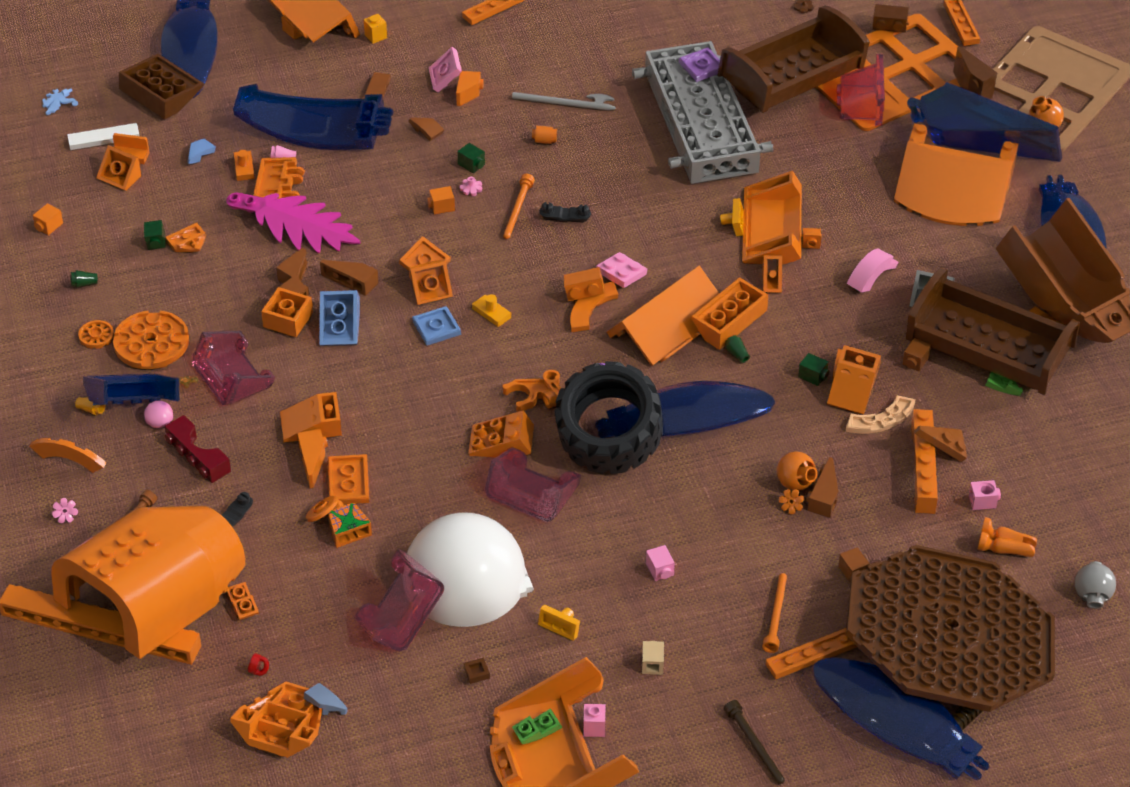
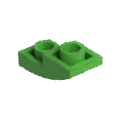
[512,708,563,744]

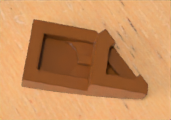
[408,118,444,141]

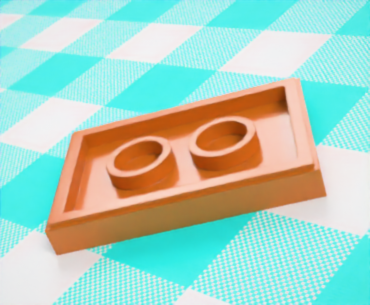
[328,454,369,505]

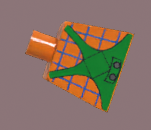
[328,501,372,548]

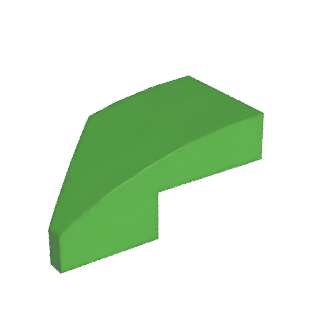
[985,372,1023,396]

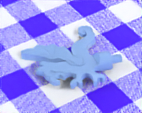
[42,88,78,115]

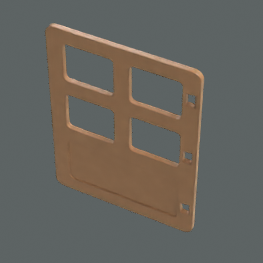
[961,26,1130,152]

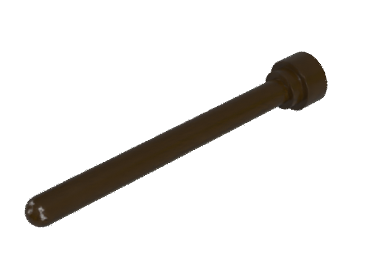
[724,700,785,784]

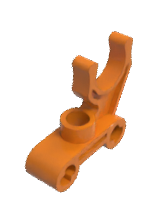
[503,370,561,412]

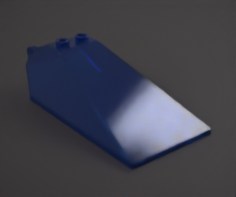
[907,82,1062,162]

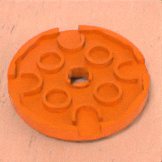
[113,310,189,369]

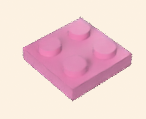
[429,47,462,92]
[596,252,647,288]

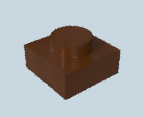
[464,658,490,684]

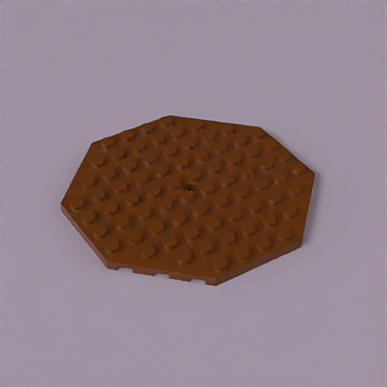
[846,545,1055,712]

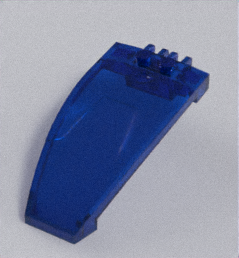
[233,84,394,150]

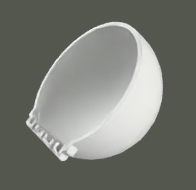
[403,513,534,627]

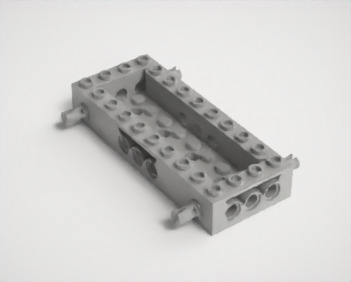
[632,41,773,184]

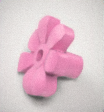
[460,176,482,196]
[52,498,78,523]

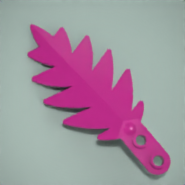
[226,192,361,254]

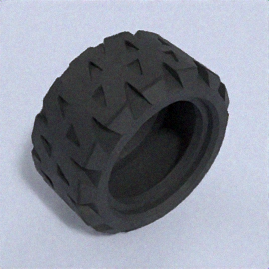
[554,361,664,474]

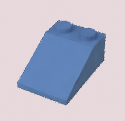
[320,290,360,346]

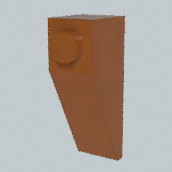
[320,260,379,296]

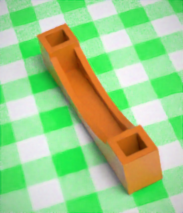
[911,409,938,514]

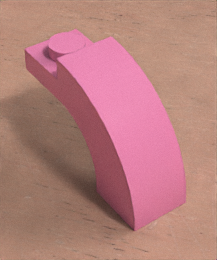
[847,248,898,292]

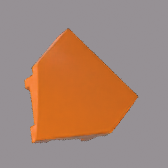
[165,223,206,252]

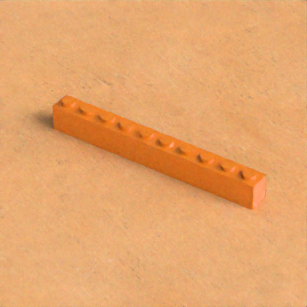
[0,584,201,665]

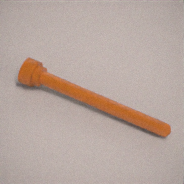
[503,174,535,239]
[762,573,787,653]

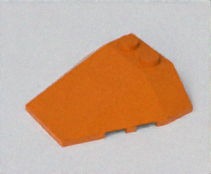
[230,682,322,758]

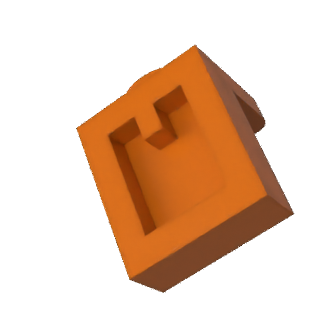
[802,228,821,249]

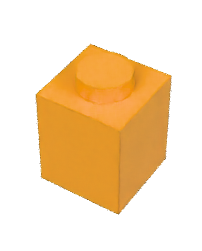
[363,14,387,44]

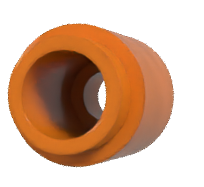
[532,125,557,144]

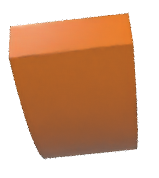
[226,582,259,620]

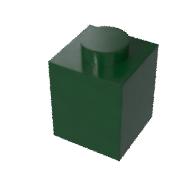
[457,143,485,174]
[144,220,166,250]
[798,353,829,386]

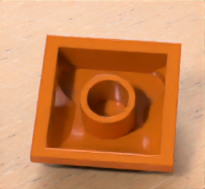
[409,260,453,305]

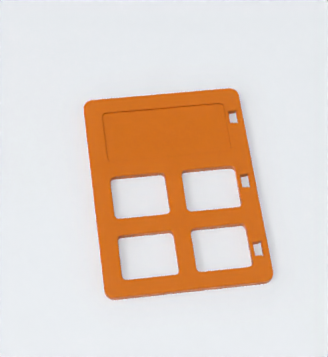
[816,14,961,131]

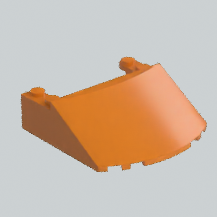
[894,123,1019,226]
[490,657,639,787]

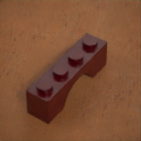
[165,415,231,483]

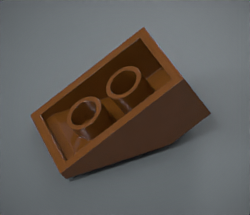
[953,46,998,107]

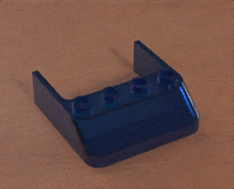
[83,373,180,405]

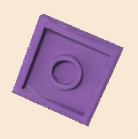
[679,48,720,82]

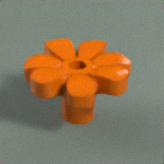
[779,489,804,514]

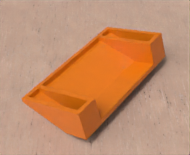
[742,170,802,264]

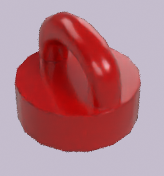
[247,653,269,676]

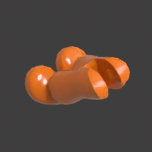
[977,517,1037,557]

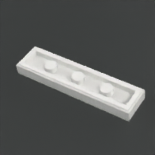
[67,123,139,150]

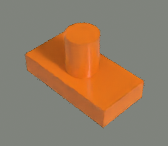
[233,150,255,181]

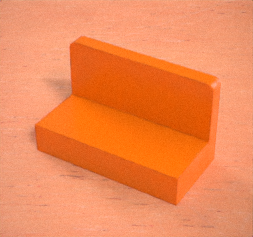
[113,133,150,164]

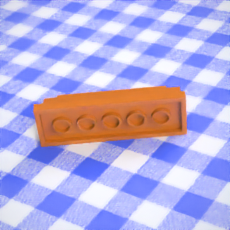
[268,0,361,43]
[606,265,719,366]

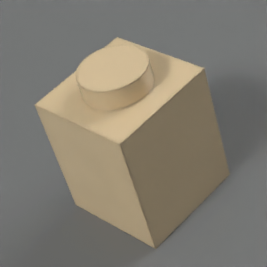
[642,641,664,675]

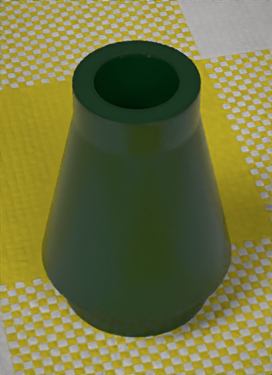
[70,270,98,288]
[725,335,750,363]

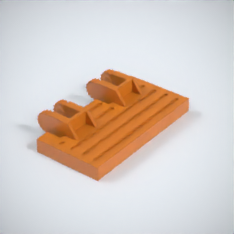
[253,157,305,199]

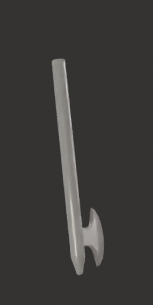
[512,92,616,111]

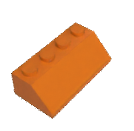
[691,277,768,350]

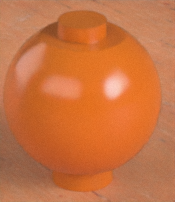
[1029,96,1064,133]
[777,451,817,491]

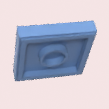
[412,306,461,346]

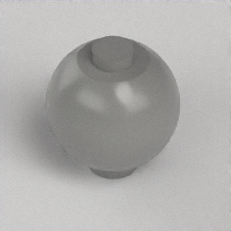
[1075,561,1116,609]

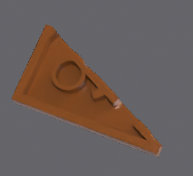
[914,426,967,462]

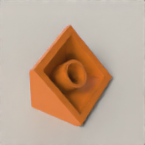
[96,145,141,191]

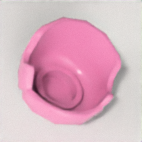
[144,401,173,429]

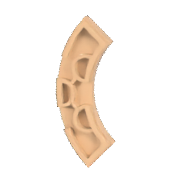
[846,395,916,434]

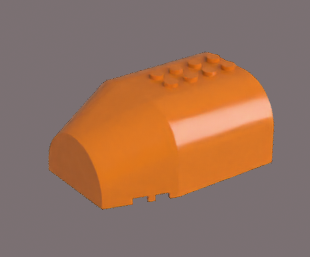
[51,506,245,659]

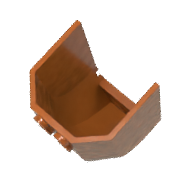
[995,198,1130,343]

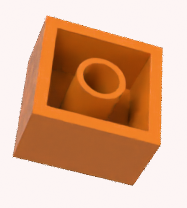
[261,287,313,338]

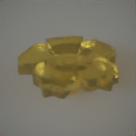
[175,376,198,388]

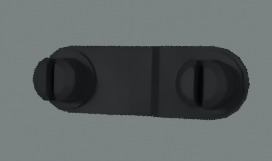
[539,202,591,222]
[221,492,253,526]

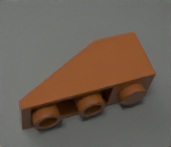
[806,457,838,518]

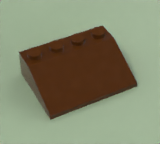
[119,54,204,119]

